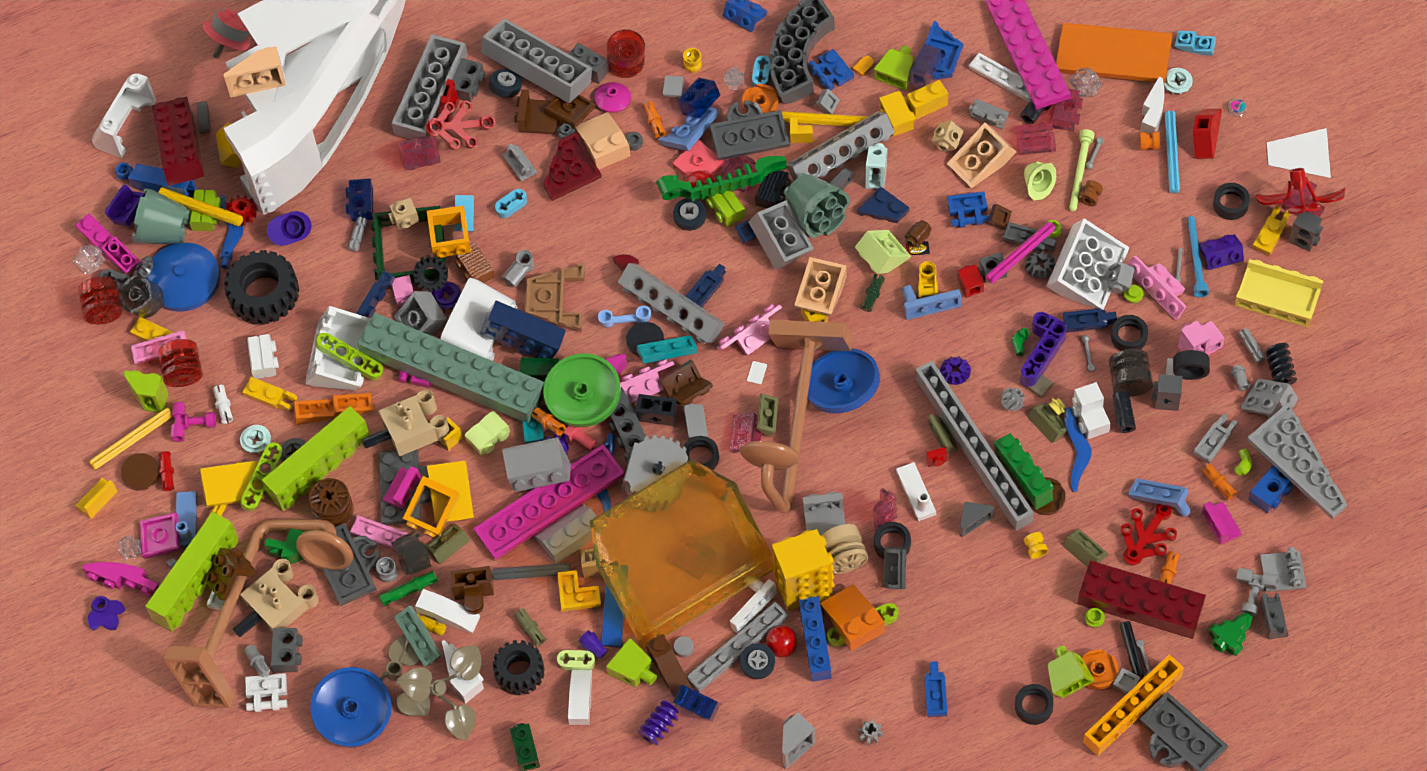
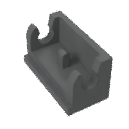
[884,547,906,589]
[1260,593,1288,640]

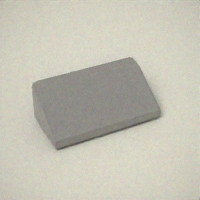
[684,404,708,439]

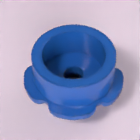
[115,162,133,180]

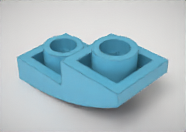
[1175,31,1216,56]
[454,195,474,232]

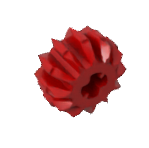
[226,195,257,226]

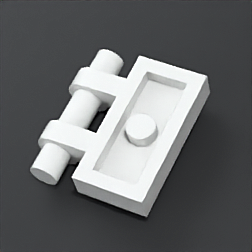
[246,673,288,712]

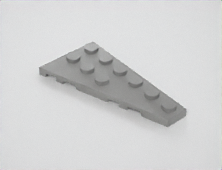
[1247,402,1347,520]

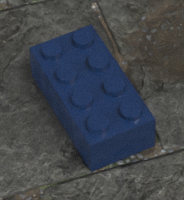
[479,300,566,358]

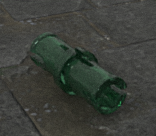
[860,274,885,312]

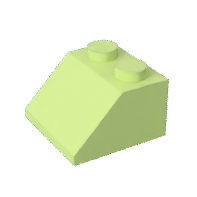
[855,230,911,274]

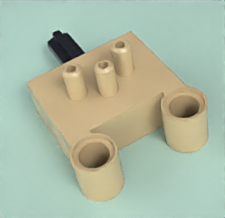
[362,389,450,457]
[233,559,319,637]

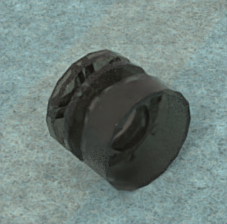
[1108,349,1153,397]

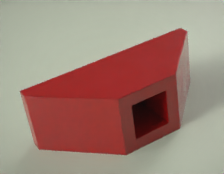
[1192,108,1222,159]

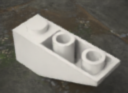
[442,640,484,704]

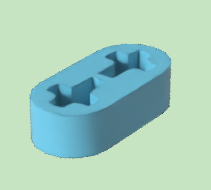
[752,56,771,87]
[495,189,527,218]

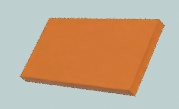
[1056,22,1173,83]

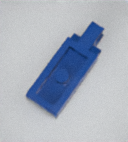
[925,661,947,717]

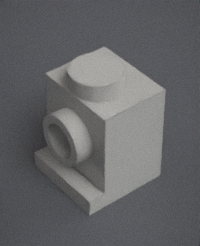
[1107,261,1135,294]

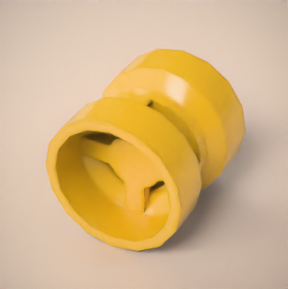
[683,48,702,73]
[1024,532,1049,559]

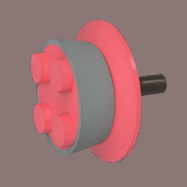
[203,8,250,59]

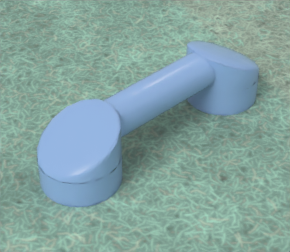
[598,306,651,328]

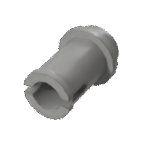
[1231,365,1250,391]

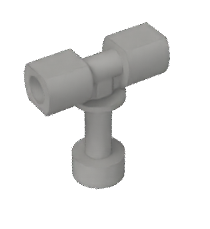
[1236,568,1280,617]

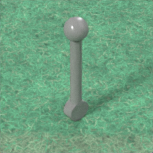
[1086,137,1104,169]
[1175,248,1183,282]
[1082,335,1095,372]
[1136,640,1151,675]

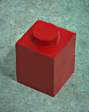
[957,264,984,298]

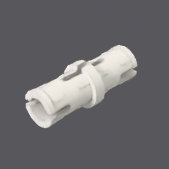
[212,385,233,424]

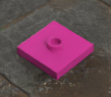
[140,512,180,559]

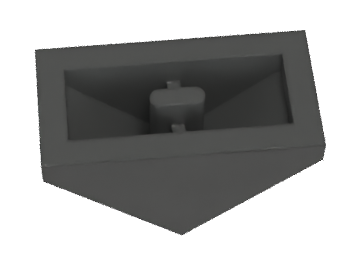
[960,502,994,537]

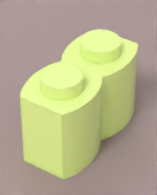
[465,411,510,456]

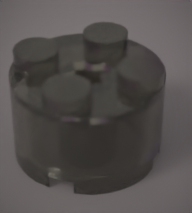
[119,276,165,319]
[391,530,432,575]

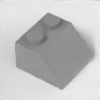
[394,291,448,336]
[782,712,816,769]

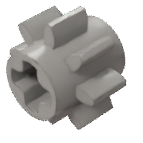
[1001,387,1025,411]
[858,719,883,746]

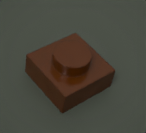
[988,204,1012,229]

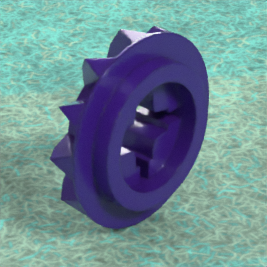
[432,282,461,310]
[940,356,971,385]

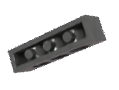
[608,390,646,464]

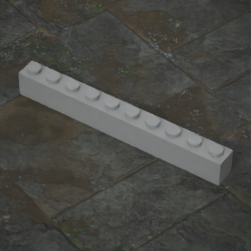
[915,361,1034,531]

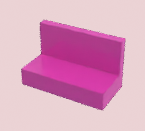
[382,466,422,509]
[1202,501,1242,545]

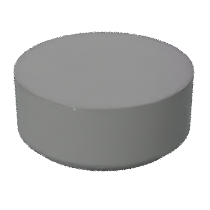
[674,636,694,657]

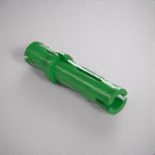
[379,570,438,606]

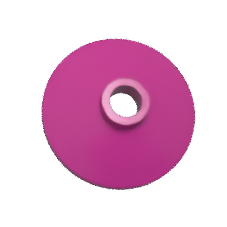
[594,82,631,113]

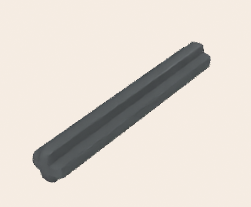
[492,563,571,580]

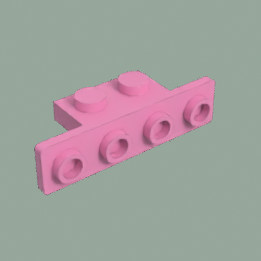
[1128,256,1186,320]
[715,304,782,355]
[620,359,674,404]

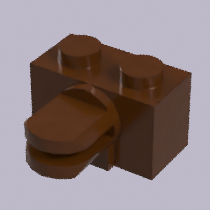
[450,566,494,615]

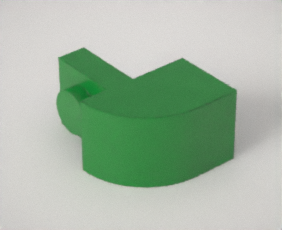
[265,528,305,564]

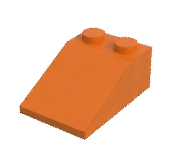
[820,584,885,651]

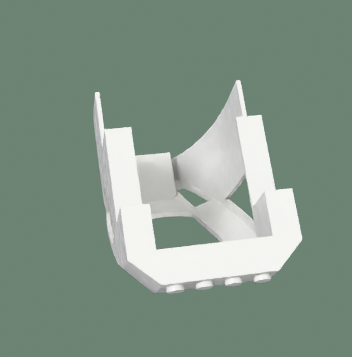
[223,0,406,215]

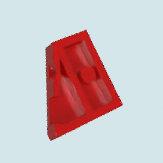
[436,79,459,122]

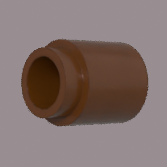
[905,220,932,248]

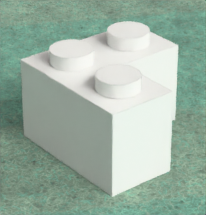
[1071,382,1110,439]

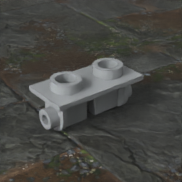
[968,98,1009,129]
[502,144,538,181]

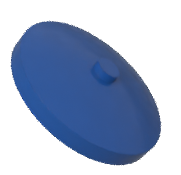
[145,243,220,312]
[808,349,880,413]
[310,667,392,748]

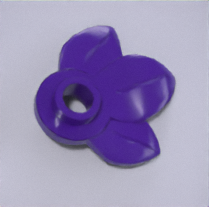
[88,596,125,631]

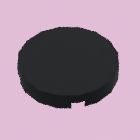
[626,322,664,357]

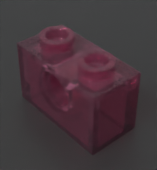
[1052,89,1083,131]
[398,135,441,171]

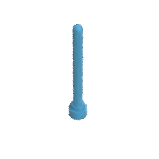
[1187,216,1209,298]

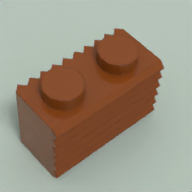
[454,242,495,283]

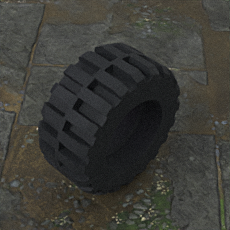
[224,250,299,325]

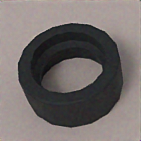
[1213,182,1250,220]
[1111,315,1148,353]
[1173,350,1210,380]
[684,436,719,475]
[874,521,911,559]
[1015,684,1054,725]

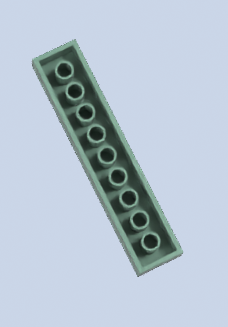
[357,313,544,424]

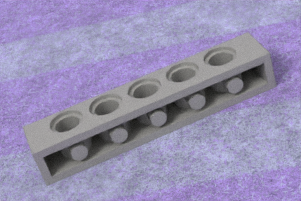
[786,111,895,181]
[618,263,725,344]

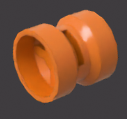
[1139,131,1160,151]

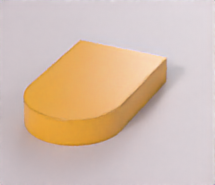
[853,56,874,76]

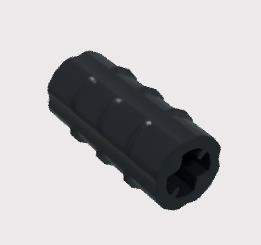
[1112,391,1136,433]

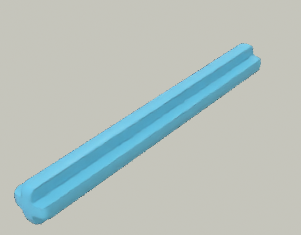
[1165,110,1180,193]

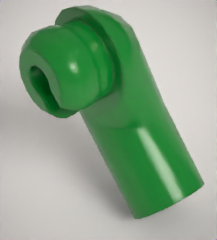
[1011,328,1029,356]

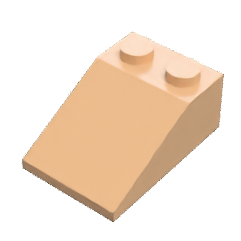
[223,46,286,98]
[575,112,630,169]
[947,123,1017,188]
[794,257,847,316]

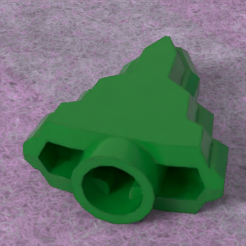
[1207,612,1253,656]

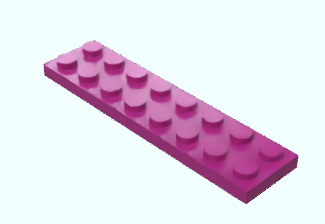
[985,0,1071,110]
[473,444,625,561]

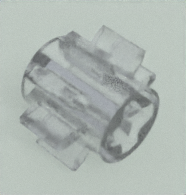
[724,67,744,90]
[117,535,142,560]

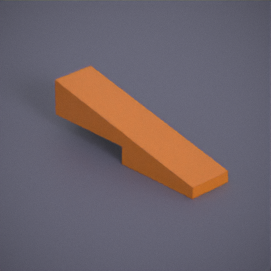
[293,393,373,425]

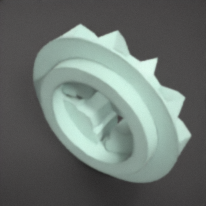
[1163,68,1193,95]
[240,425,271,454]

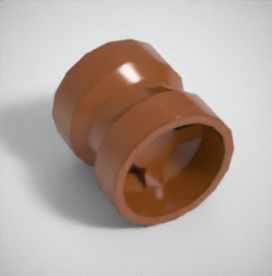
[1079,180,1103,206]

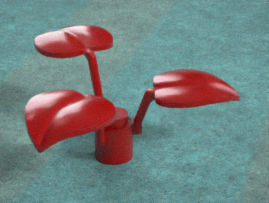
[1256,168,1346,214]

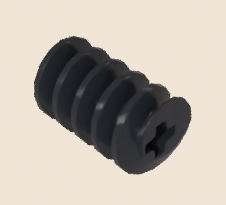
[1265,343,1297,385]

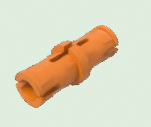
[643,101,666,138]
[531,407,566,436]
[1202,464,1237,500]
[1160,551,1180,584]

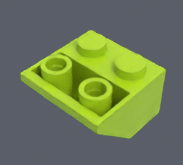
[123,370,169,413]

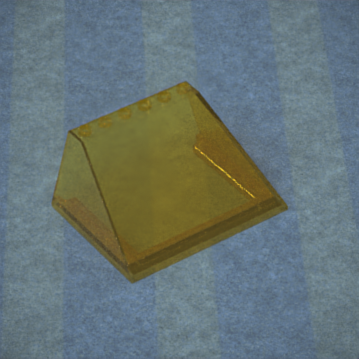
[589,459,774,650]

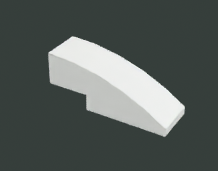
[1141,77,1164,134]
[415,589,480,634]
[568,670,592,725]

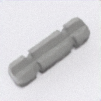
[348,217,367,252]
[1239,328,1265,363]

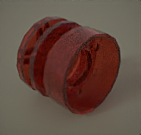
[607,29,645,78]
[78,276,122,325]
[158,339,203,387]

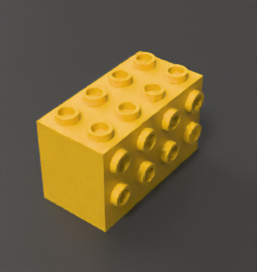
[772,529,835,611]

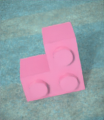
[1178,321,1225,355]

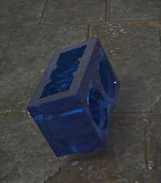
[677,77,721,119]
[345,178,374,221]
[673,685,721,721]

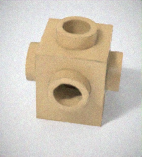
[931,121,963,152]
[388,198,419,230]

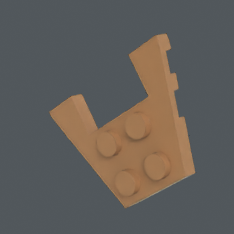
[525,263,585,331]

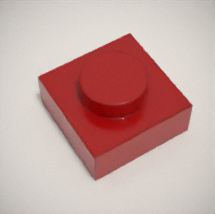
[926,447,947,467]

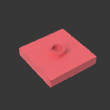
[672,139,725,177]

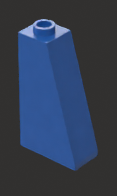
[128,163,197,198]

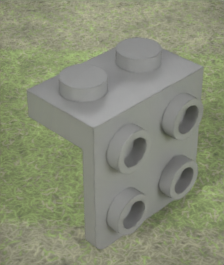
[1241,379,1298,418]
[803,492,845,535]

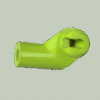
[1234,449,1253,476]

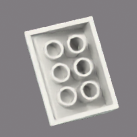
[1046,219,1129,310]

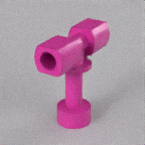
[171,402,216,442]

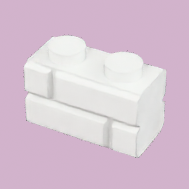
[247,334,279,379]

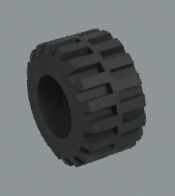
[493,640,545,695]

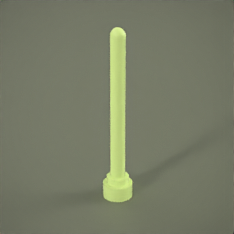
[1069,129,1095,212]

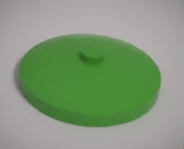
[543,353,621,427]

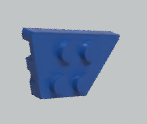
[912,21,963,82]

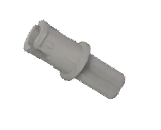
[244,645,270,677]

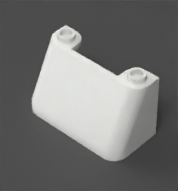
[92,74,156,158]
[441,278,517,361]
[306,306,371,391]

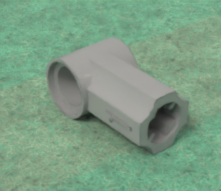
[502,250,535,288]

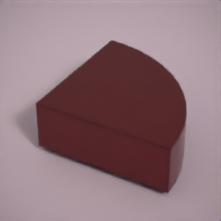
[613,254,639,272]

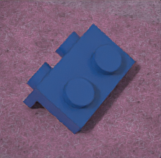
[723,0,767,32]

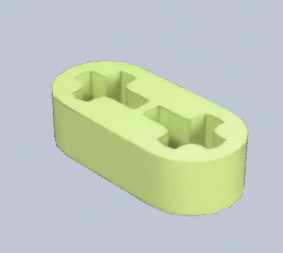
[557,650,595,671]

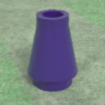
[578,630,608,659]

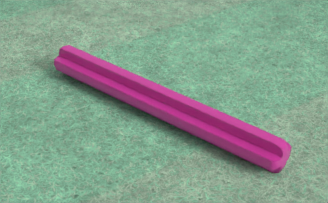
[986,222,1055,284]

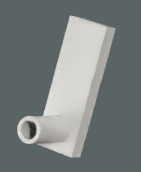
[896,462,936,521]
[730,573,778,633]

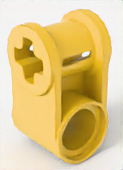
[918,261,938,299]

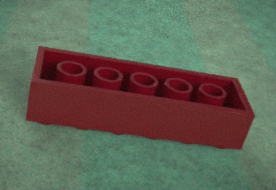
[151,96,205,186]
[1077,560,1206,639]

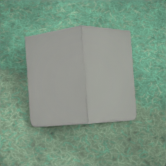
[663,76,684,104]

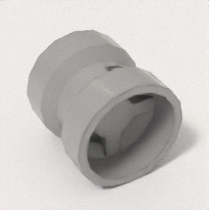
[376,557,398,583]

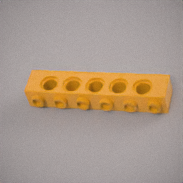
[1083,654,1184,756]

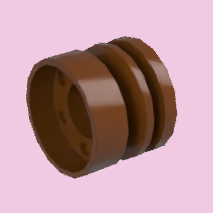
[309,478,354,527]

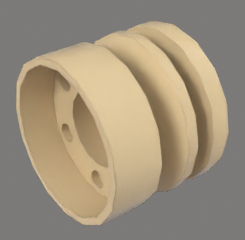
[822,524,868,574]

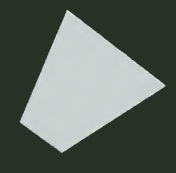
[1267,128,1331,178]

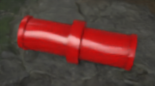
[158,451,175,492]

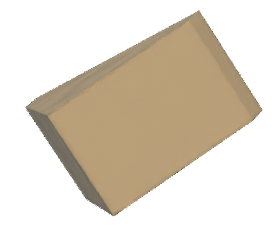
[581,547,604,578]

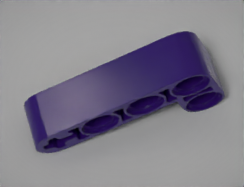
[1020,312,1067,388]

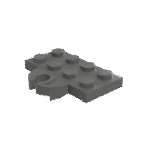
[709,100,790,161]
[379,449,432,526]
[323,523,381,606]
[1139,692,1228,771]

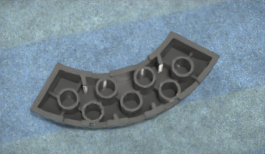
[770,0,835,103]

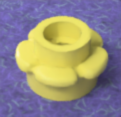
[1048,398,1066,416]

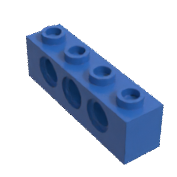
[1248,465,1293,513]
[799,596,832,682]

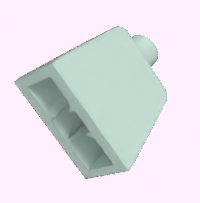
[865,143,887,190]

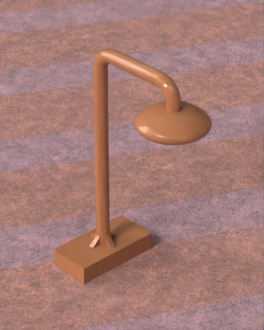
[740,320,853,513]
[163,519,353,708]

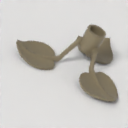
[380,634,430,716]
[396,645,482,740]

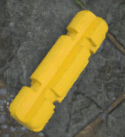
[417,613,446,636]

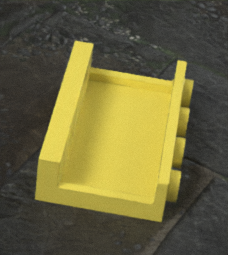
[1235,259,1323,328]

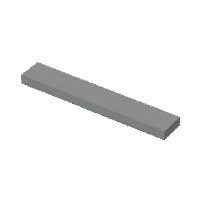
[686,602,789,693]

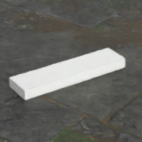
[969,53,1031,102]

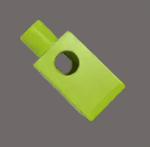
[874,45,914,91]
[606,638,657,687]
[1048,646,1094,698]

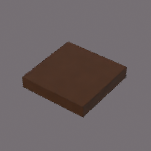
[544,95,596,129]

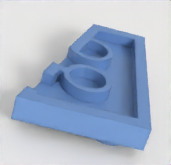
[658,106,719,151]

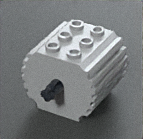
[621,435,690,512]

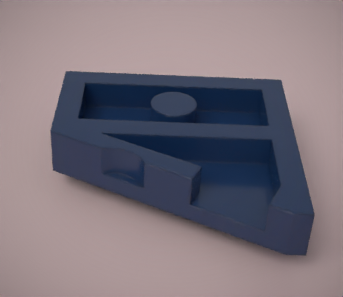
[857,187,909,223]

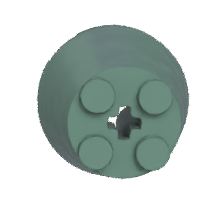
[784,173,850,238]
[132,188,190,244]

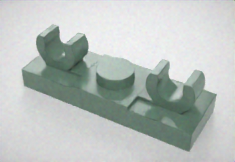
[394,606,443,667]

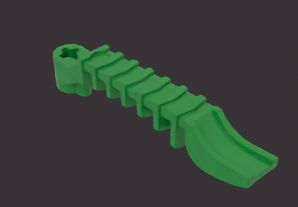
[656,156,787,202]

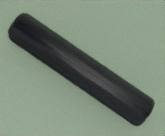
[1120,621,1144,678]

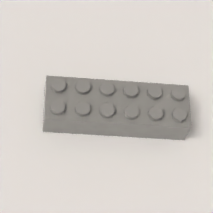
[481,18,592,103]
[391,34,468,144]

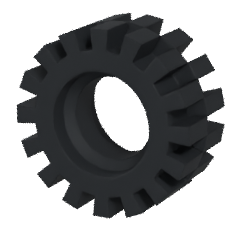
[414,255,448,292]

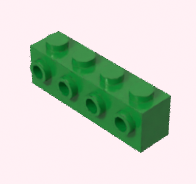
[994,433,1054,510]

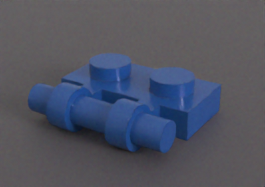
[808,49,854,91]
[947,191,989,228]

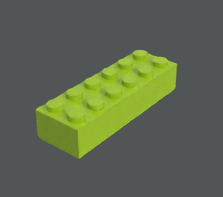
[262,406,370,511]
[145,512,239,632]

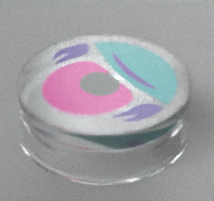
[1227,98,1247,117]

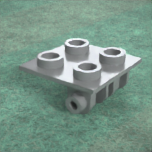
[1260,547,1306,592]

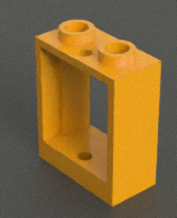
[427,205,471,258]
[403,476,460,538]

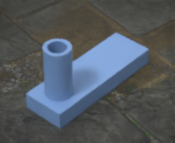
[902,285,962,320]
[1128,478,1191,517]
[176,491,197,549]

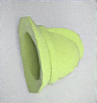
[1024,161,1057,201]

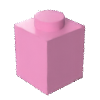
[392,275,413,307]

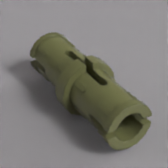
[514,608,547,647]

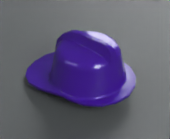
[267,211,312,246]

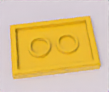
[427,460,474,524]
[200,461,265,507]

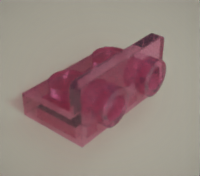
[730,412,762,453]
[873,488,897,529]

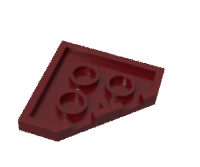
[543,132,602,201]

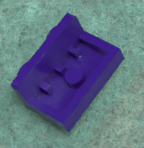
[105,184,145,227]
[1199,234,1244,270]

